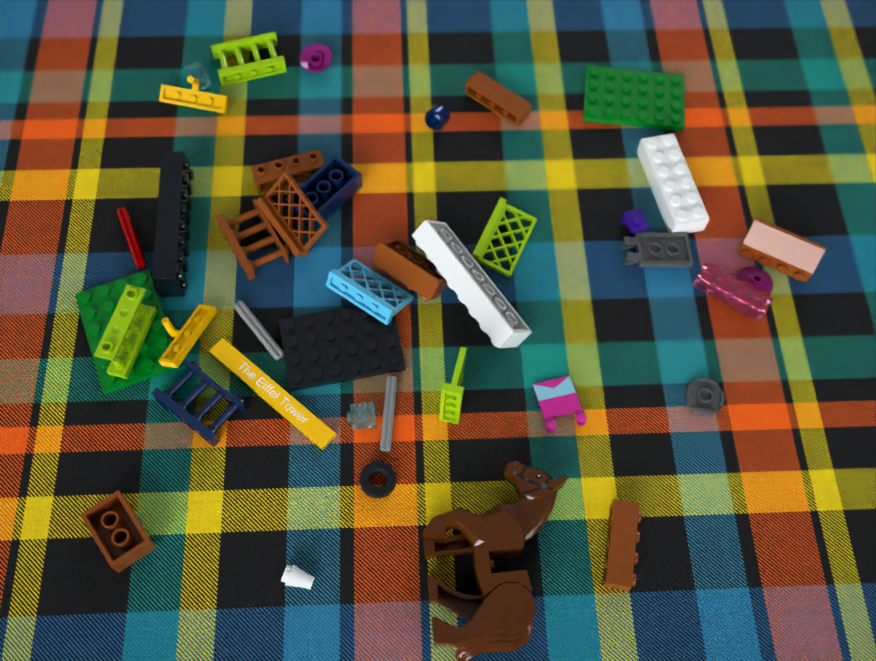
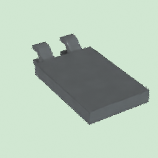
[621,232,694,268]

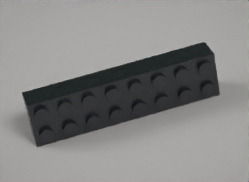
[152,151,194,297]

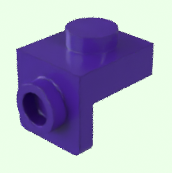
[621,208,649,234]

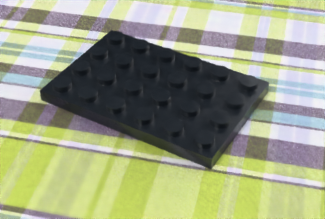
[279,304,406,392]

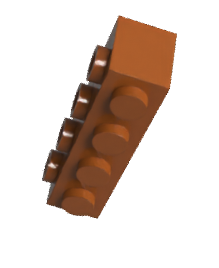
[251,149,325,193]

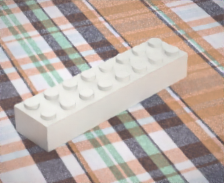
[412,219,532,348]

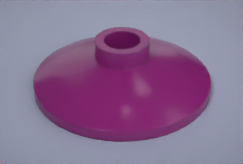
[299,44,332,73]
[736,267,773,300]

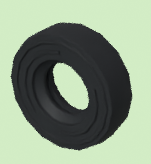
[359,461,396,499]

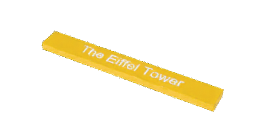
[209,338,336,450]

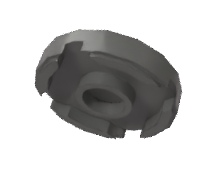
[684,378,725,416]

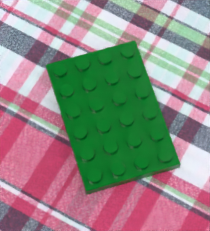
[582,65,685,132]
[75,269,182,394]

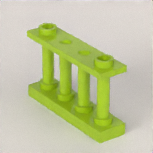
[210,31,287,86]
[94,285,157,379]

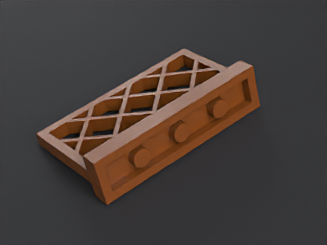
[256,172,329,257]

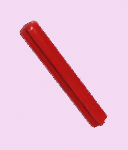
[117,207,147,269]

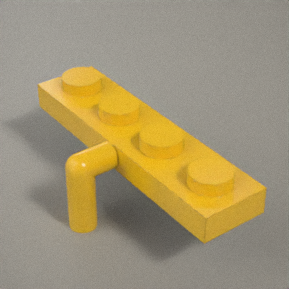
[159,76,229,114]
[158,304,217,368]

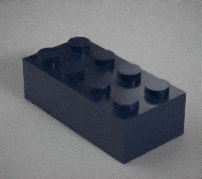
[285,155,363,231]

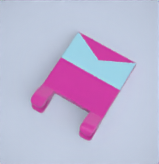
[532,376,587,433]

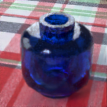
[425,104,450,130]

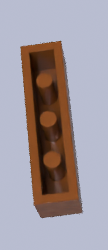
[465,71,532,127]
[602,499,642,592]

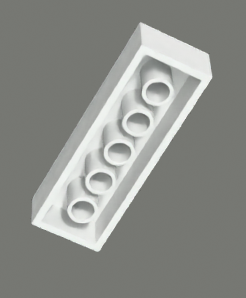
[637,133,710,233]

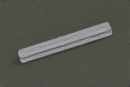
[234,301,284,360]
[380,376,397,452]

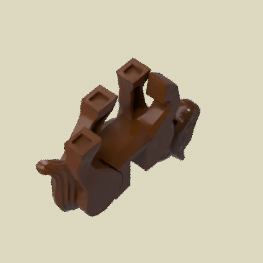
[422,461,568,661]

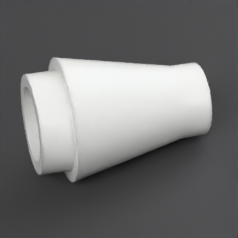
[281,564,315,590]

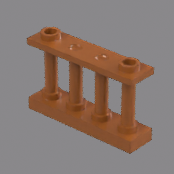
[215,199,290,281]

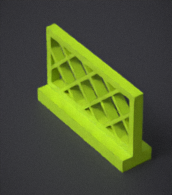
[472,197,537,278]
[439,347,467,425]

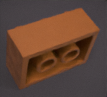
[80,490,157,573]

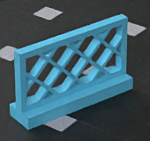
[326,259,414,325]

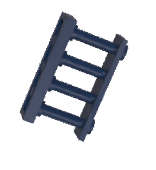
[151,358,247,447]

